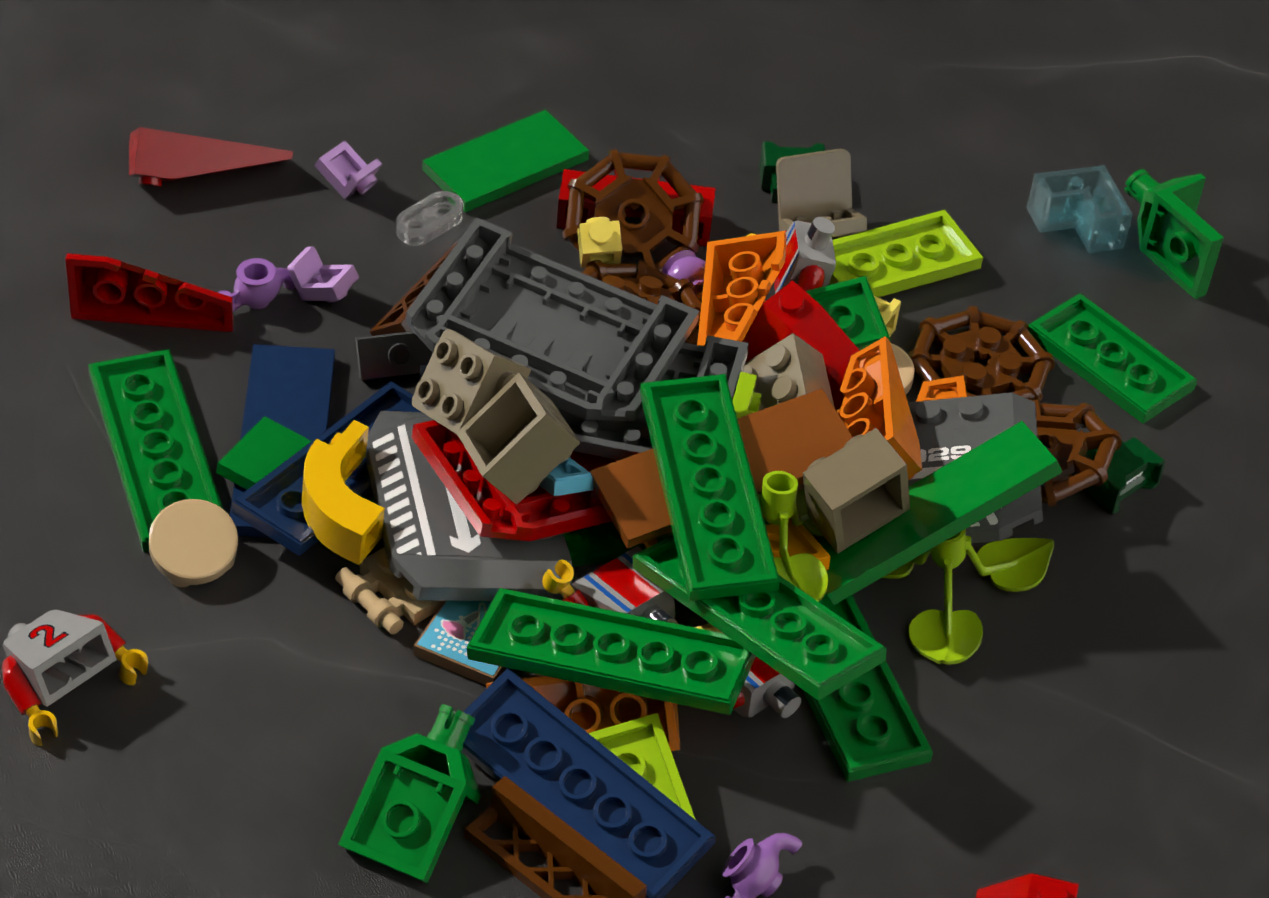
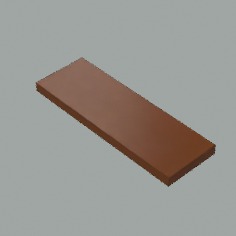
[590,389,853,548]

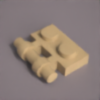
[335,547,444,634]

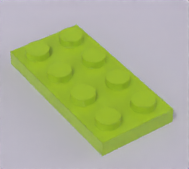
[829,210,983,298]

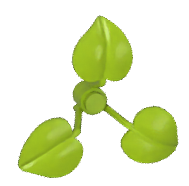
[662,471,828,602]
[882,529,1054,665]

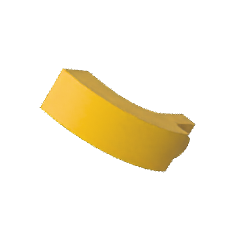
[302,420,385,565]

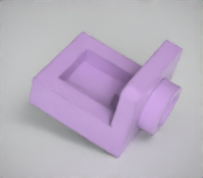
[314,141,382,199]
[287,247,359,303]

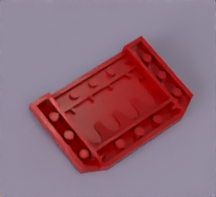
[411,420,619,542]

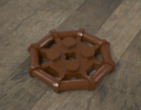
[562,149,704,272]
[581,260,701,343]
[907,306,1055,402]
[1031,399,1122,507]

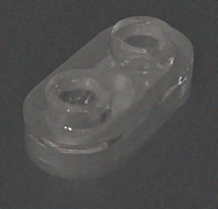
[396,191,463,246]

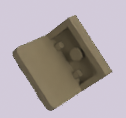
[776,149,867,240]
[412,329,531,434]

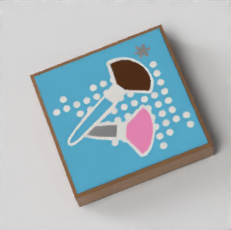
[413,601,507,685]

